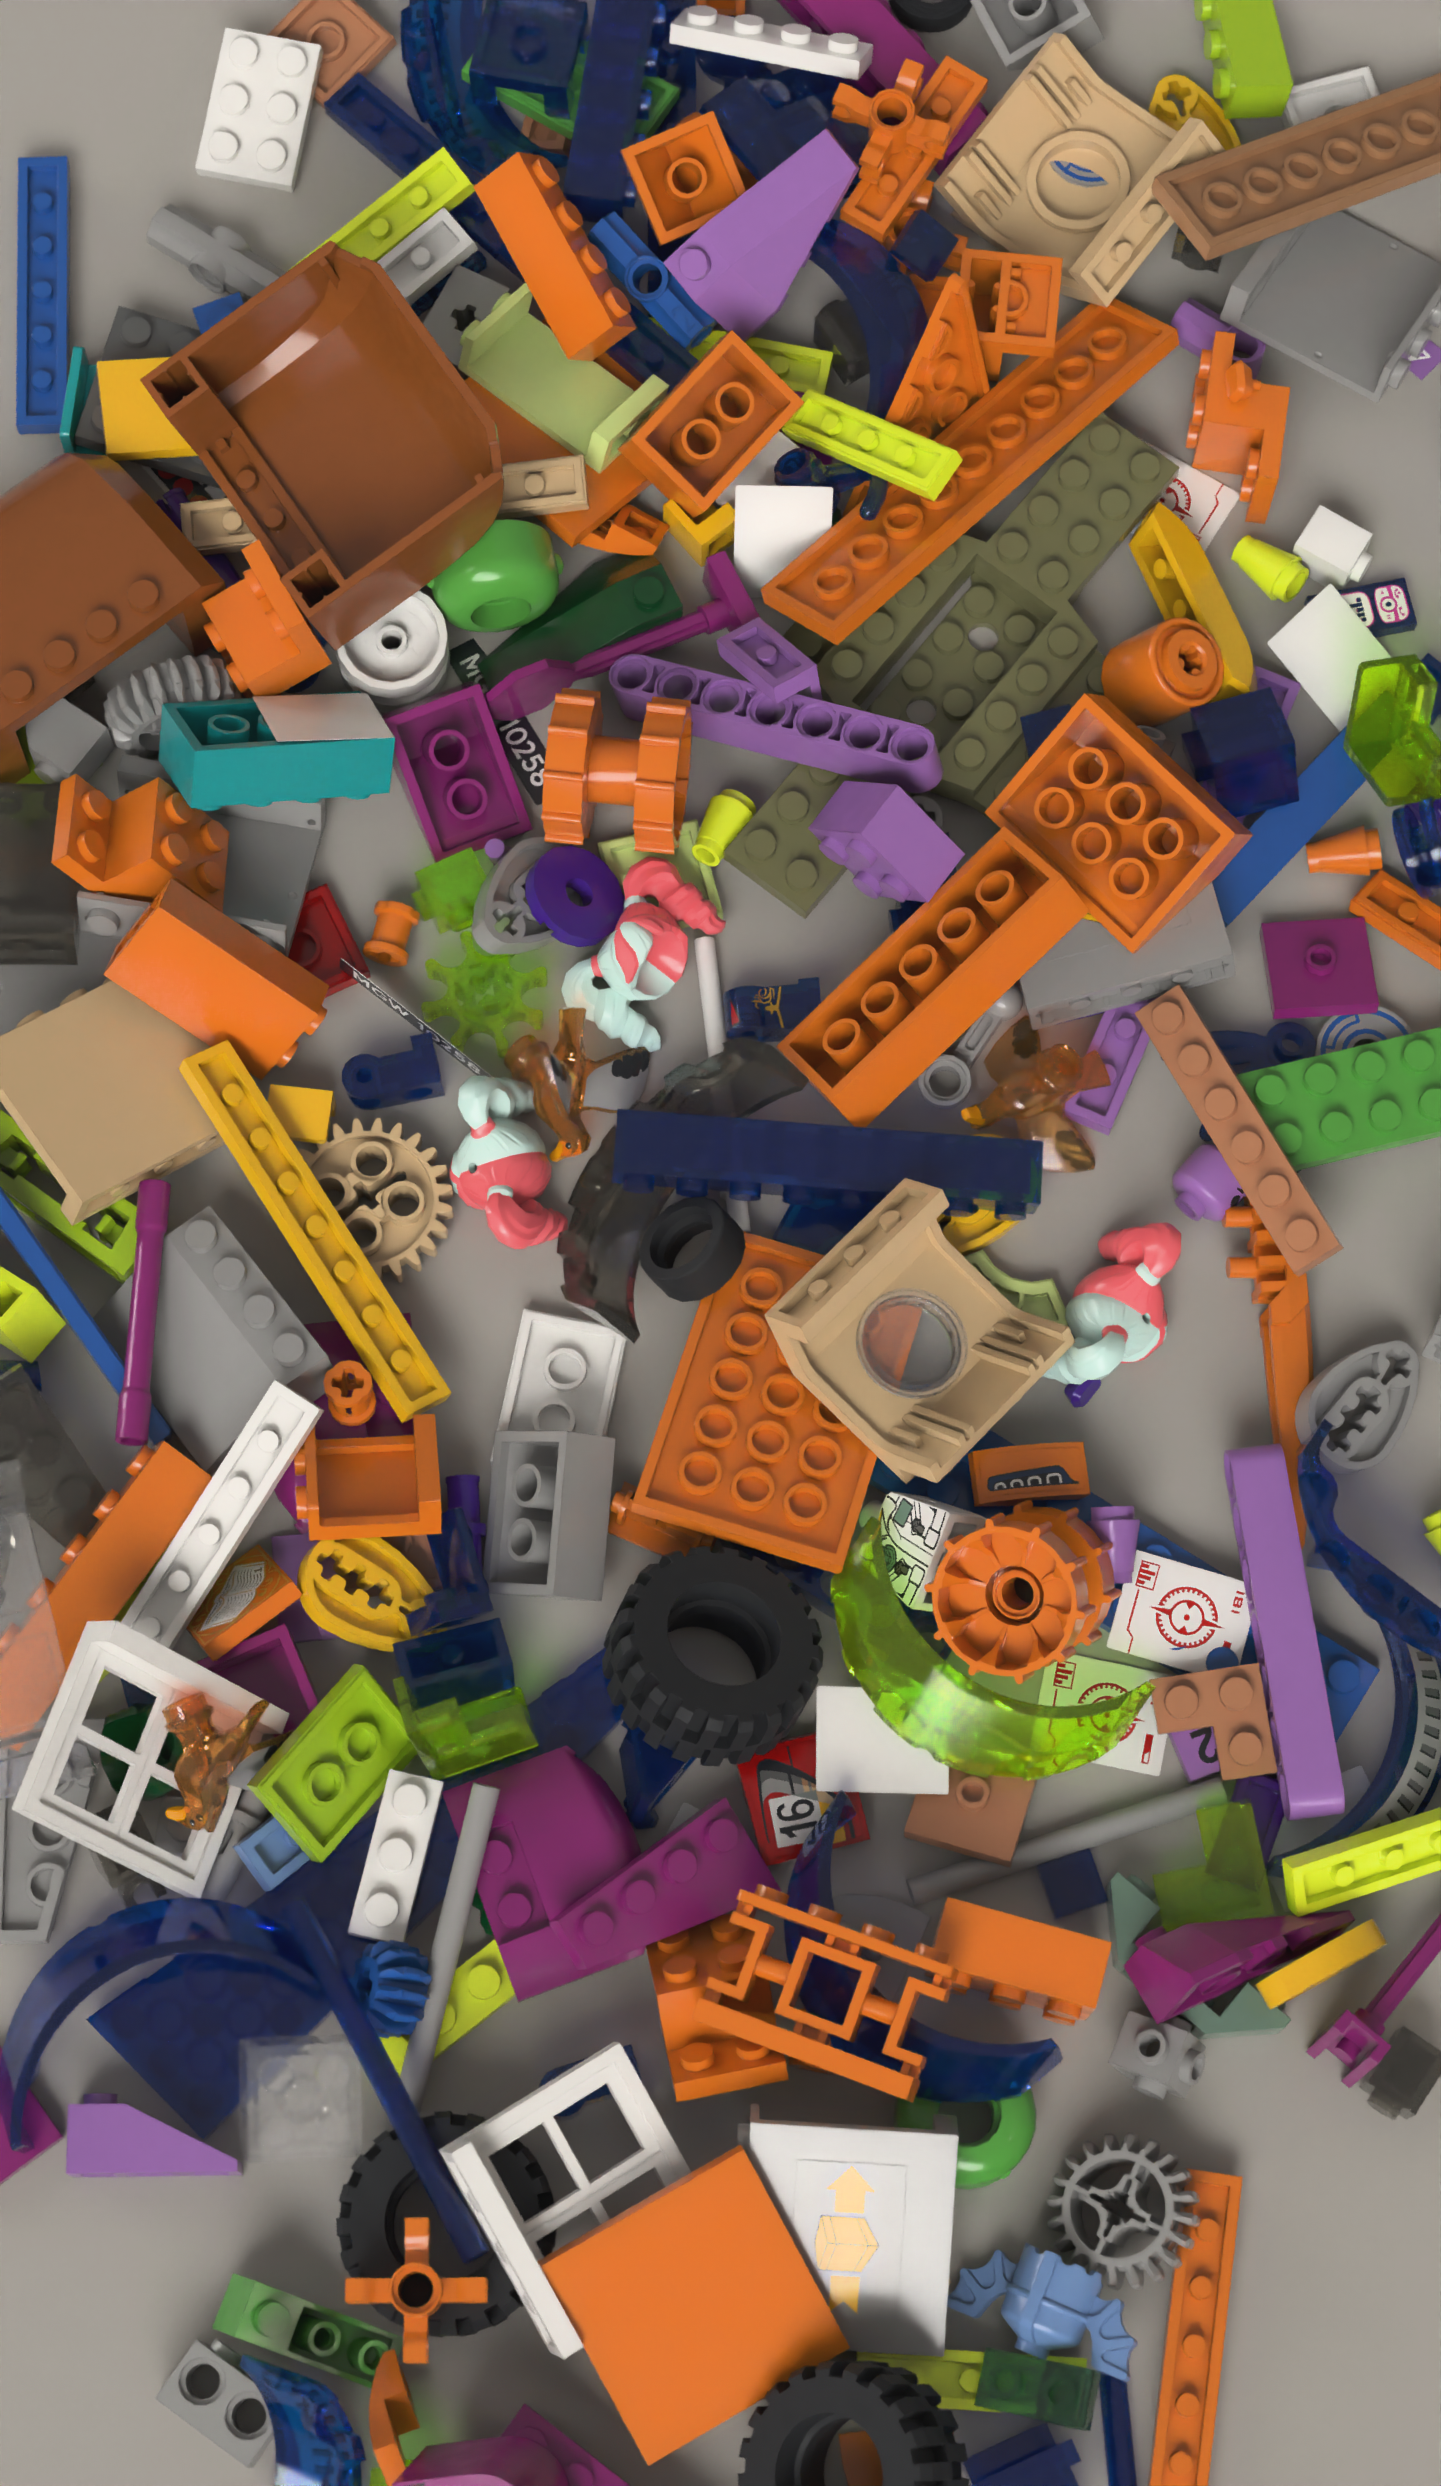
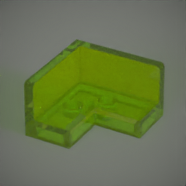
[1343,654,1441,807]
[392,1676,539,1781]
[1152,1798,1274,1933]

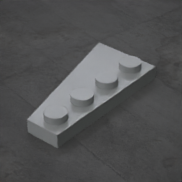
[0,1718,105,1944]

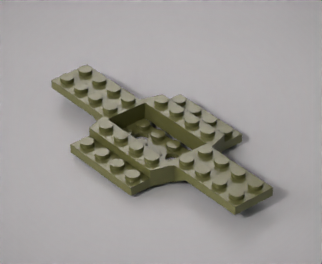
[724,413,1180,919]

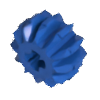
[347,1940,432,2038]

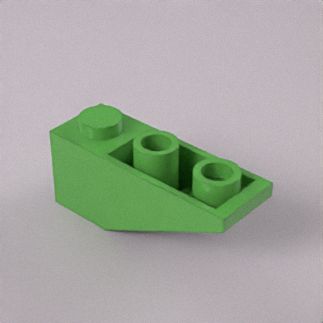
[212,2273,403,2388]

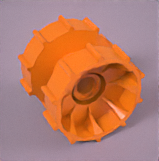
[541,688,693,855]
[924,1499,1122,1684]

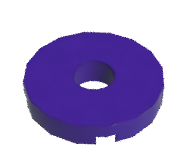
[525,845,624,947]

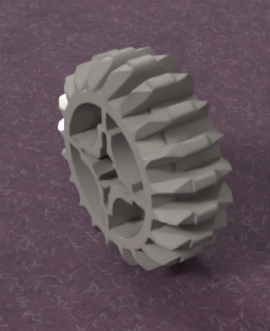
[103,655,243,758]
[1047,2132,1201,2290]

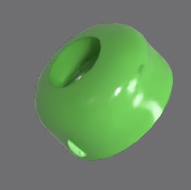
[426,519,564,633]
[893,2043,1037,2190]

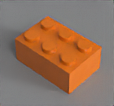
[618,330,805,520]
[924,1897,1112,2026]

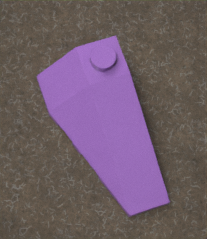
[663,129,860,342]

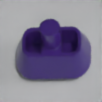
[1064,1380,1101,1408]

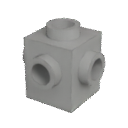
[1108,2010,1206,2100]

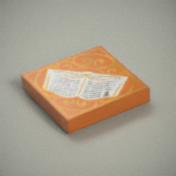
[186,1544,302,1661]

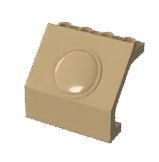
[933,33,1226,307]

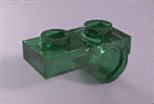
[975,2347,1101,2432]

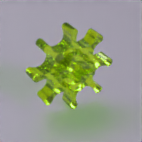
[421,931,548,1058]

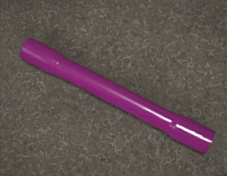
[115,1179,171,1446]

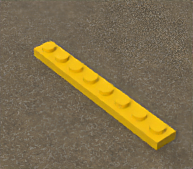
[179,1040,452,1423]

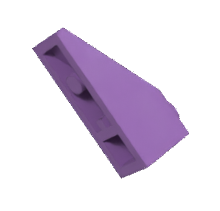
[66,2093,243,2178]

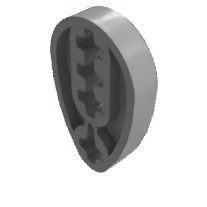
[472,837,583,955]
[1295,1340,1420,1474]

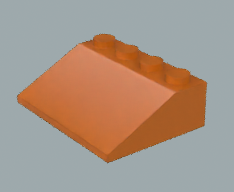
[984,693,1253,954]

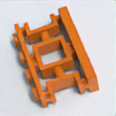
[691,1884,959,2103]

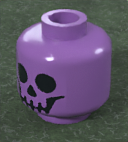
[1172,1144,1246,1222]

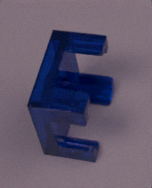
[469,0,590,120]

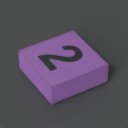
[1168,1727,1220,1784]

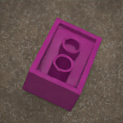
[381,681,533,866]

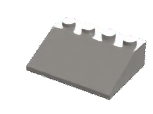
[93,1205,333,1475]

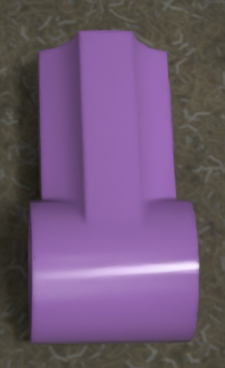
[1170,297,1266,379]

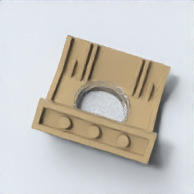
[764,1178,1075,1485]

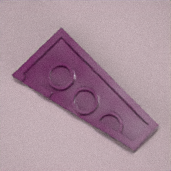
[549,1797,782,1970]

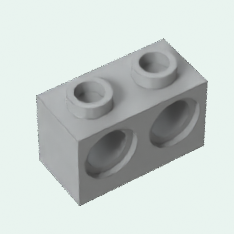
[155,2338,290,2468]

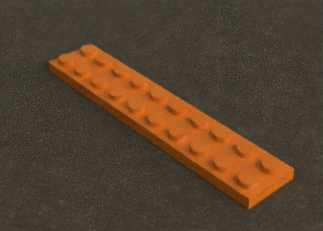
[761,298,1179,645]

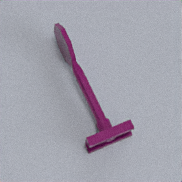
[485,550,760,721]
[1306,1913,1441,2089]

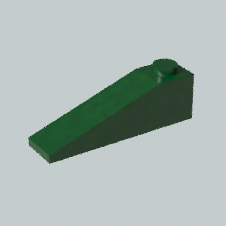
[477,554,683,691]

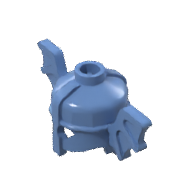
[947,2243,1138,2382]

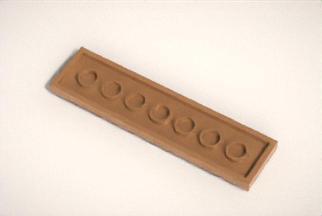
[1151,73,1441,261]

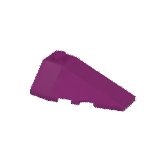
[1123,1910,1355,2025]

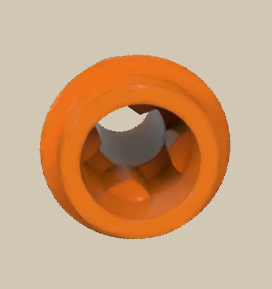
[1306,825,1383,876]

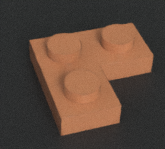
[1149,1663,1277,1781]

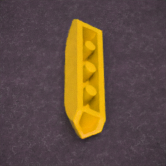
[1128,501,1258,718]

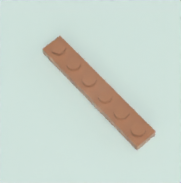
[1135,984,1344,1277]

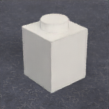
[1292,505,1373,595]

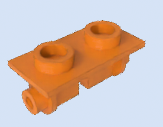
[608,1481,717,1557]

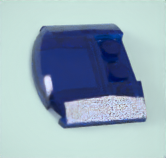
[699,68,893,199]

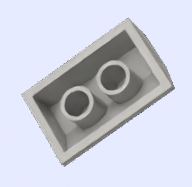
[970,0,1104,71]
[481,1431,616,1601]

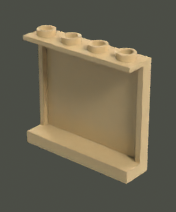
[0,978,226,1226]

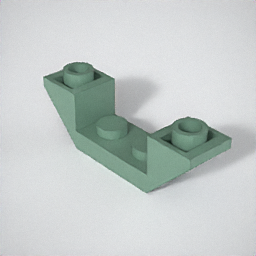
[1105,1872,1292,2039]

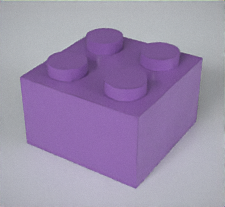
[808,781,965,903]

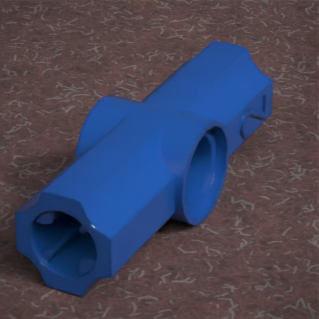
[587,211,718,353]

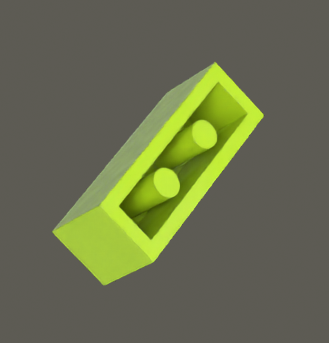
[1194,0,1293,119]

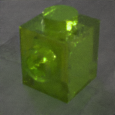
[411,847,486,935]

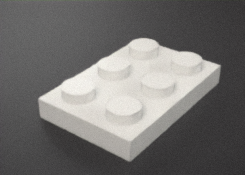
[195,27,324,193]

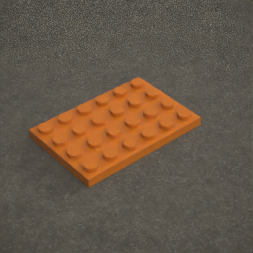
[631,1231,924,1575]

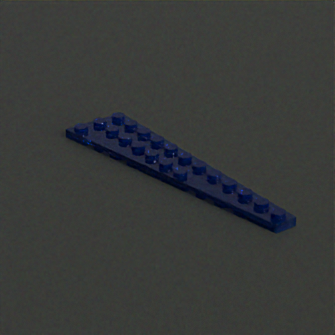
[86,1648,624,2141]

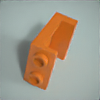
[294,1414,442,1541]

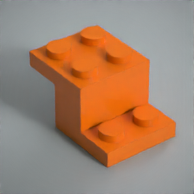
[899,248,1063,381]
[1185,331,1290,524]
[201,539,332,698]
[51,774,229,913]
[646,1914,789,2102]

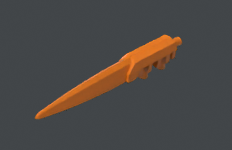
[1222,1196,1314,1550]

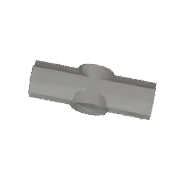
[146,203,286,302]

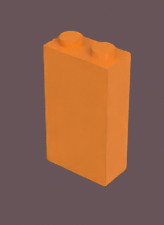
[103,878,329,1081]

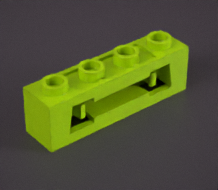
[0,1109,167,1284]

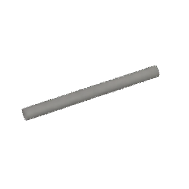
[906,1777,1227,1906]
[391,1782,500,2119]

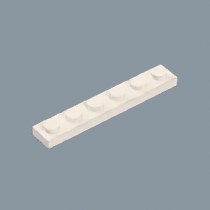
[121,1380,324,1690]

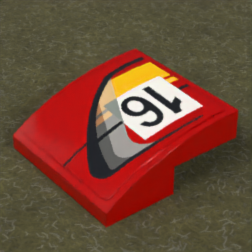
[737,1731,870,1866]

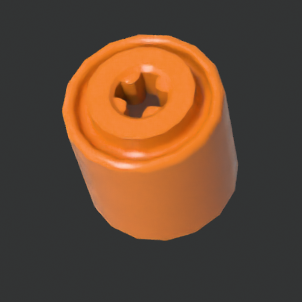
[1101,617,1224,728]

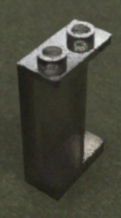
[0,782,83,965]

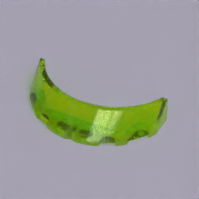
[830,1516,1156,1781]

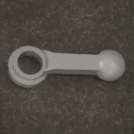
[919,984,1023,1109]

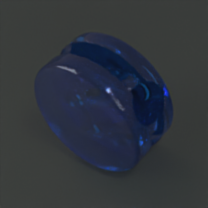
[1392,796,1441,899]

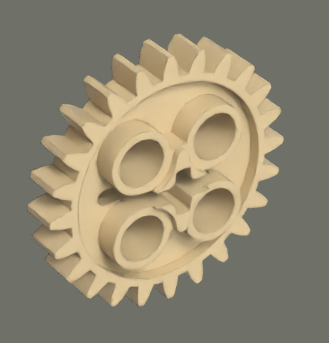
[299,1118,454,1283]

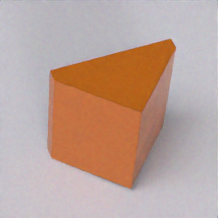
[620,111,746,246]

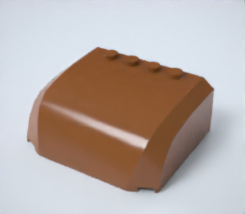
[140,241,504,651]
[0,453,226,794]

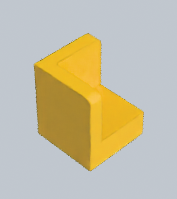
[663,499,735,568]
[267,1084,337,1144]

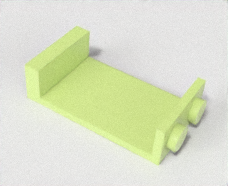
[458,282,669,474]

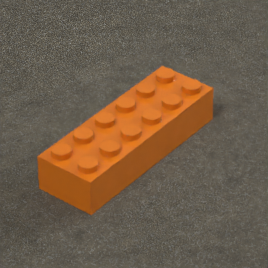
[776,826,1090,1133]

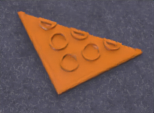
[842,272,990,517]

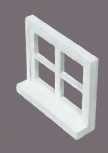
[12,1620,289,1899]
[439,2042,691,2359]

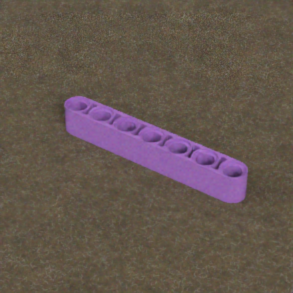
[608,654,944,793]
[1224,1443,1345,1821]

